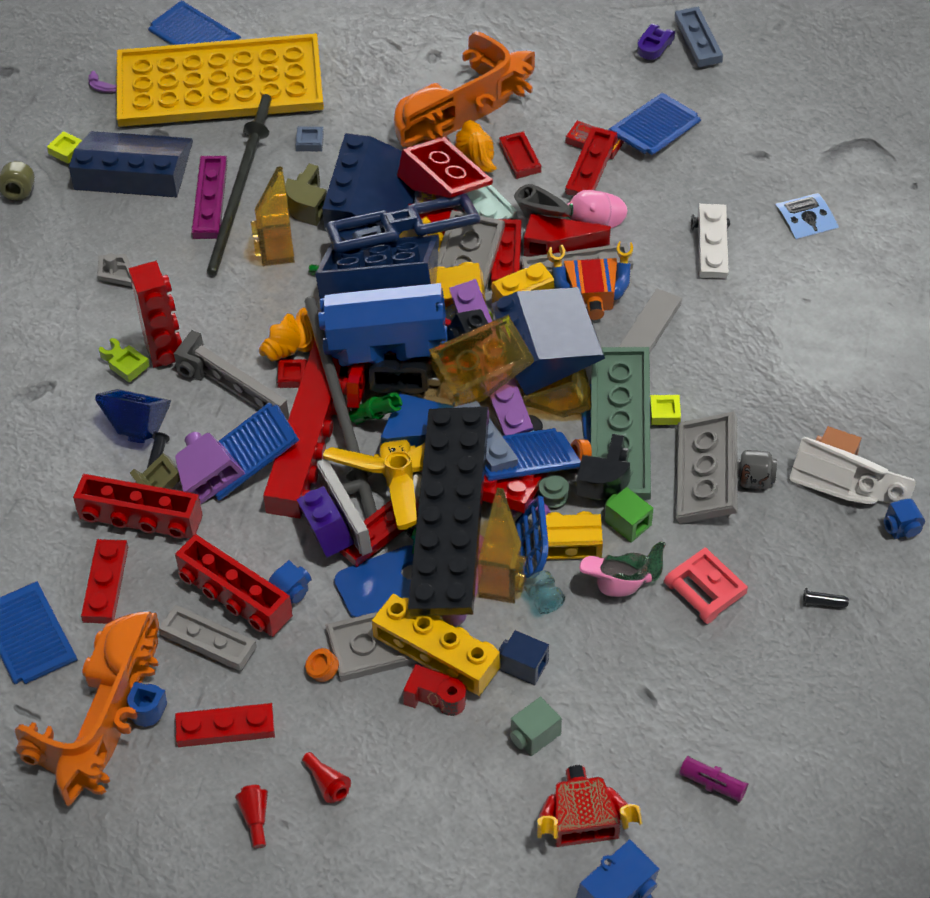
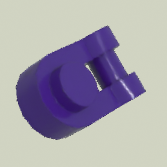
[637,23,675,60]

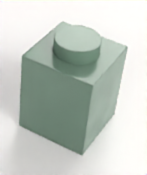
[510,696,562,756]

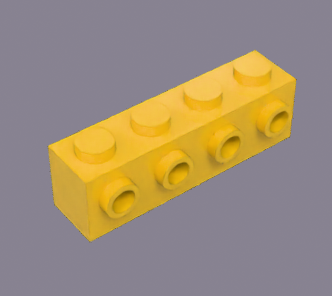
[372,593,500,696]

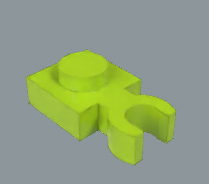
[98,338,150,383]

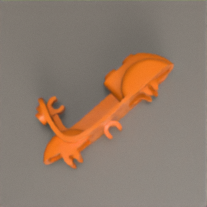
[394,31,535,148]
[15,612,159,806]

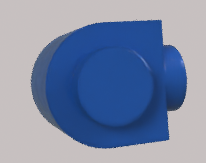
[884,499,925,539]
[268,560,312,604]
[127,682,167,727]

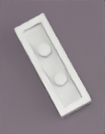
[698,203,729,279]

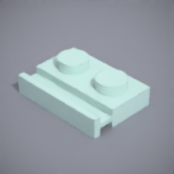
[458,185,517,219]

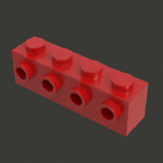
[128,260,182,368]
[73,473,203,539]
[175,534,293,637]

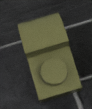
[285,163,327,226]

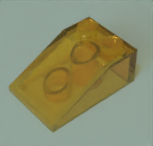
[251,166,295,266]
[429,315,534,407]
[478,488,526,604]

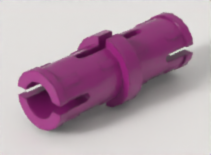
[679,756,749,803]

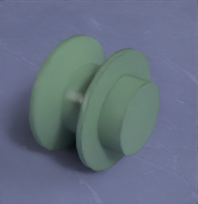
[539,475,569,508]

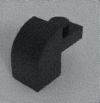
[576,434,631,499]

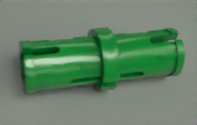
[349,393,402,424]

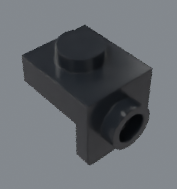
[447,309,492,356]

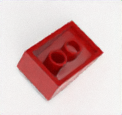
[397,137,493,198]

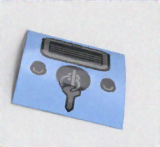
[775,193,839,239]

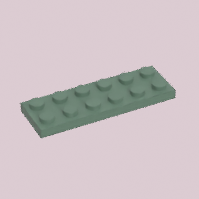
[591,347,651,500]

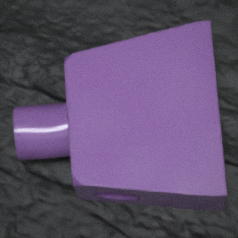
[175,432,245,504]

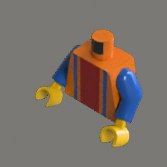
[547,241,633,320]

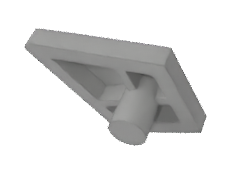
[97,253,132,286]

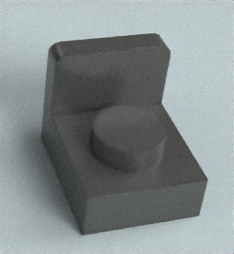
[174,330,204,380]

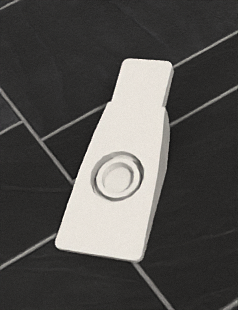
[790,437,916,504]

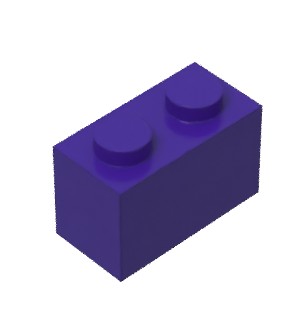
[296,486,354,558]

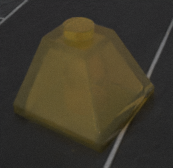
[523,368,591,418]

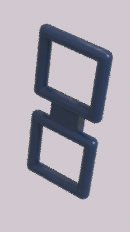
[325,194,480,253]

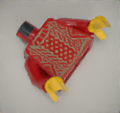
[537,765,642,847]

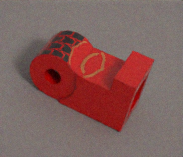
[403,664,466,716]

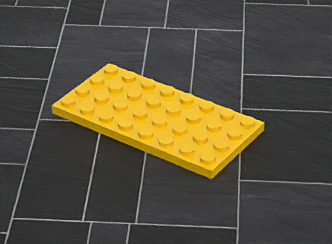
[117,33,324,127]

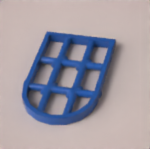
[515,496,548,579]

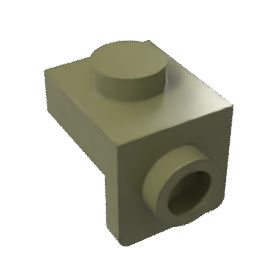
[130,453,180,489]

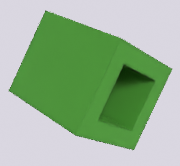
[605,487,653,543]

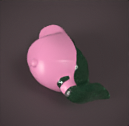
[555,190,627,228]
[579,542,666,597]

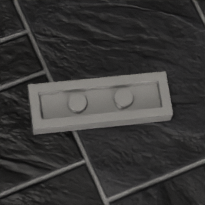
[158,605,257,671]

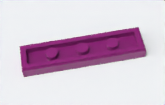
[192,156,228,239]

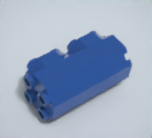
[318,283,448,366]

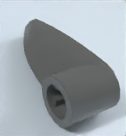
[514,184,571,220]

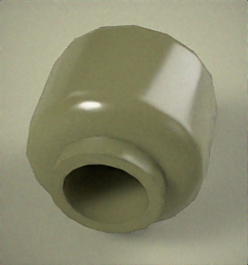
[0,161,35,201]

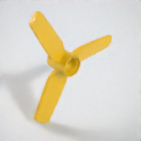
[323,443,425,530]

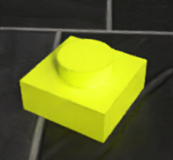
[47,131,82,164]
[650,395,681,425]

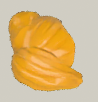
[455,120,497,173]
[259,308,315,361]

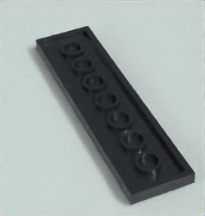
[408,406,489,616]

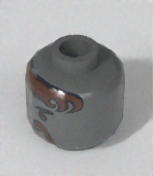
[737,450,777,490]

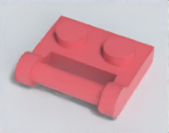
[664,547,748,624]

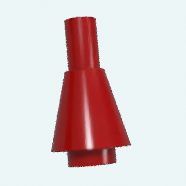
[302,752,351,803]
[235,785,268,849]

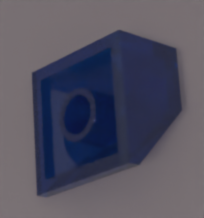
[95,389,171,443]

